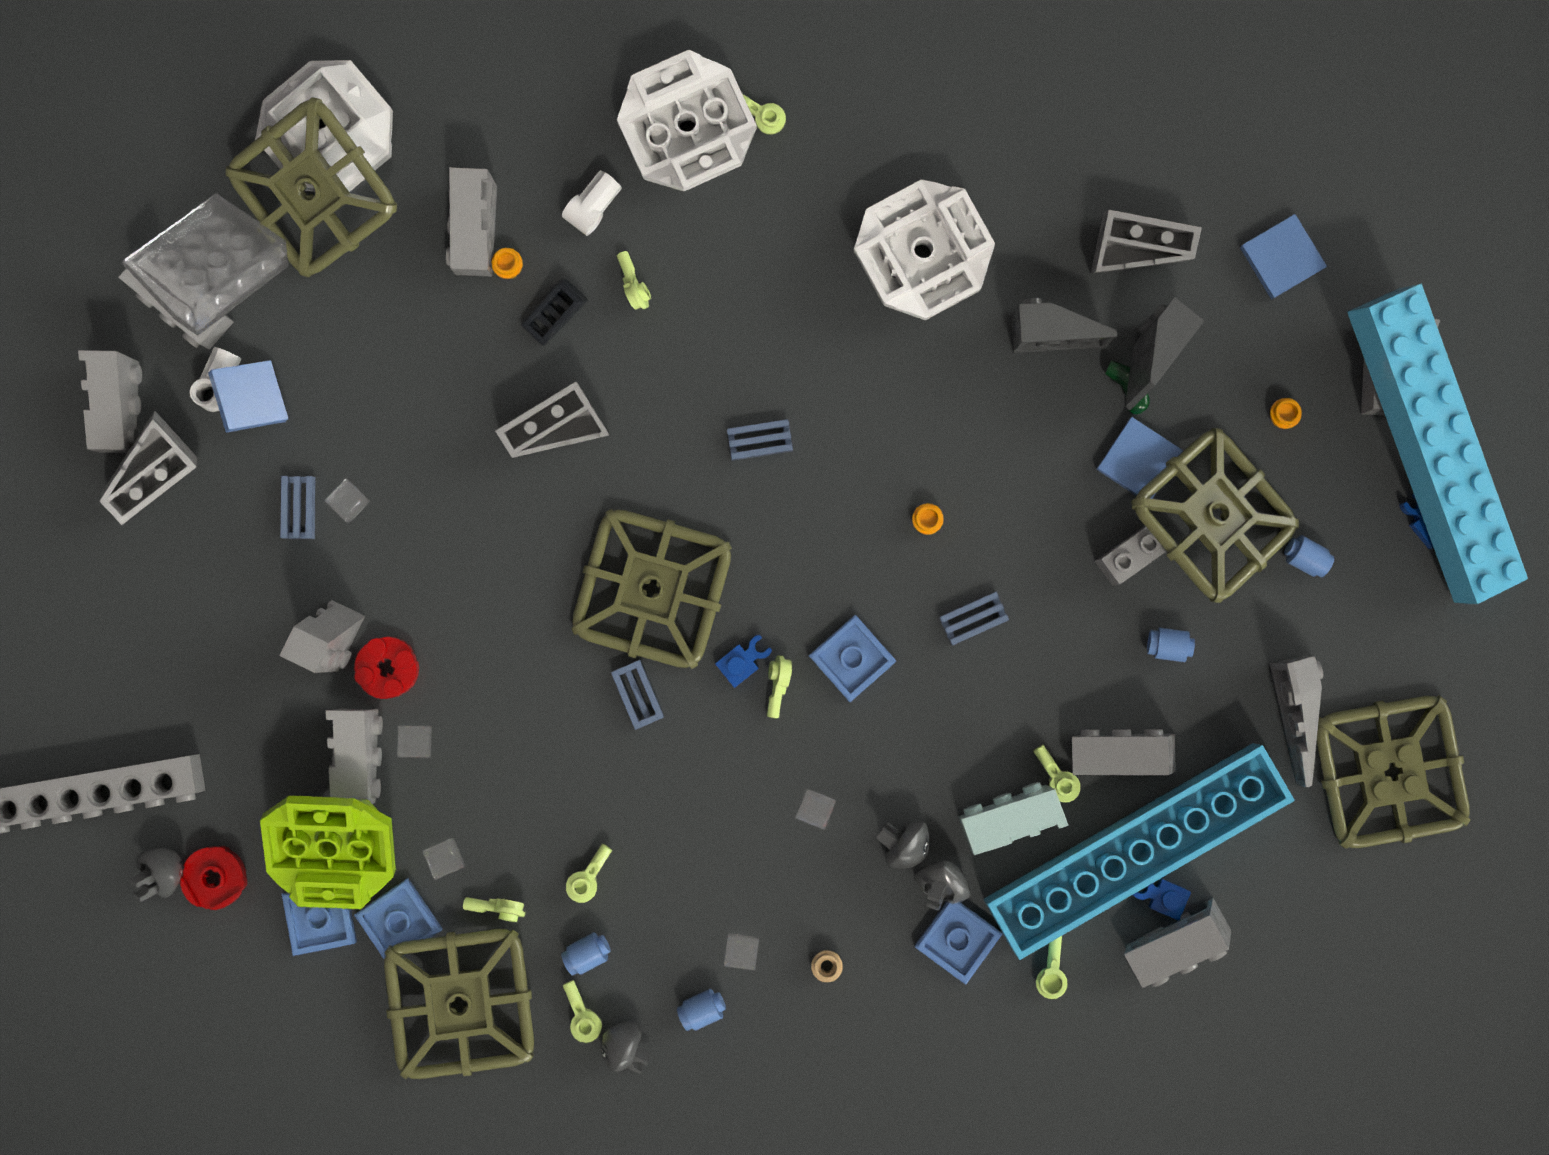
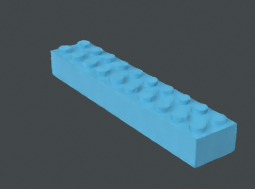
[1347,283,1528,604]
[983,743,1295,960]

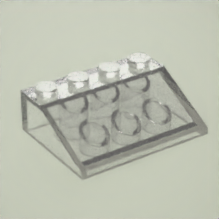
[122,193,288,336]

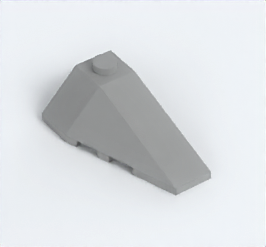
[1269,656,1323,787]

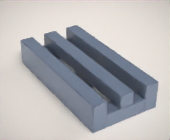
[727,419,793,461]
[280,476,315,539]
[939,592,1009,646]
[611,660,664,730]

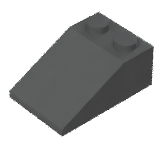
[1125,297,1204,410]
[1011,298,1117,353]

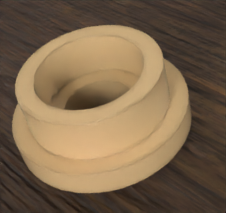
[811,950,843,982]

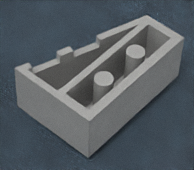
[78,350,142,453]
[495,381,610,458]
[279,600,365,673]
[326,708,383,804]
[1072,729,1176,775]

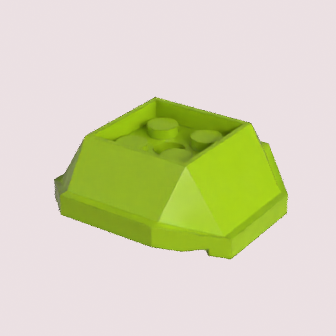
[260,796,396,909]

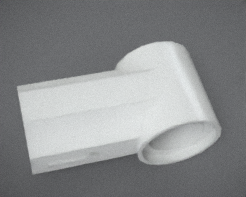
[562,170,622,236]
[190,347,241,412]

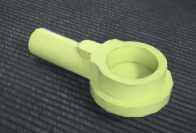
[742,94,786,134]
[617,251,651,310]
[767,655,792,718]
[1033,744,1080,802]
[566,844,612,903]
[463,897,525,922]
[1036,936,1067,999]
[563,980,602,1043]

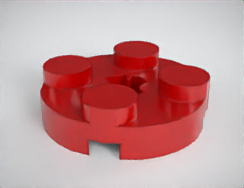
[354,637,419,699]
[180,846,247,910]

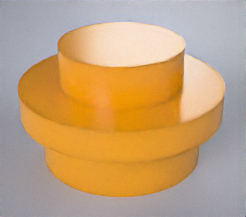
[491,248,523,279]
[1270,398,1302,429]
[912,503,943,535]

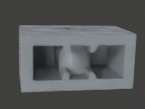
[1095,525,1166,586]

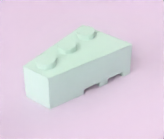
[958,782,1069,855]

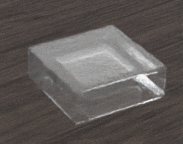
[325,479,370,523]
[398,725,432,758]
[795,789,836,830]
[422,838,465,880]
[724,933,759,970]

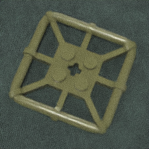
[225,97,397,277]
[1132,428,1299,603]
[571,509,732,669]
[1317,695,1471,849]
[384,929,534,1079]

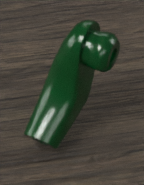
[1105,360,1150,415]

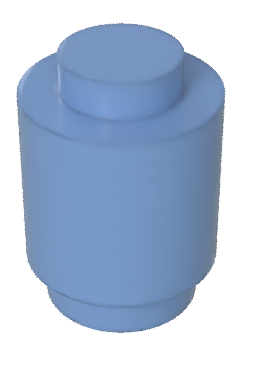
[1284,535,1334,578]
[1147,628,1195,662]
[561,932,611,975]
[677,989,726,1031]

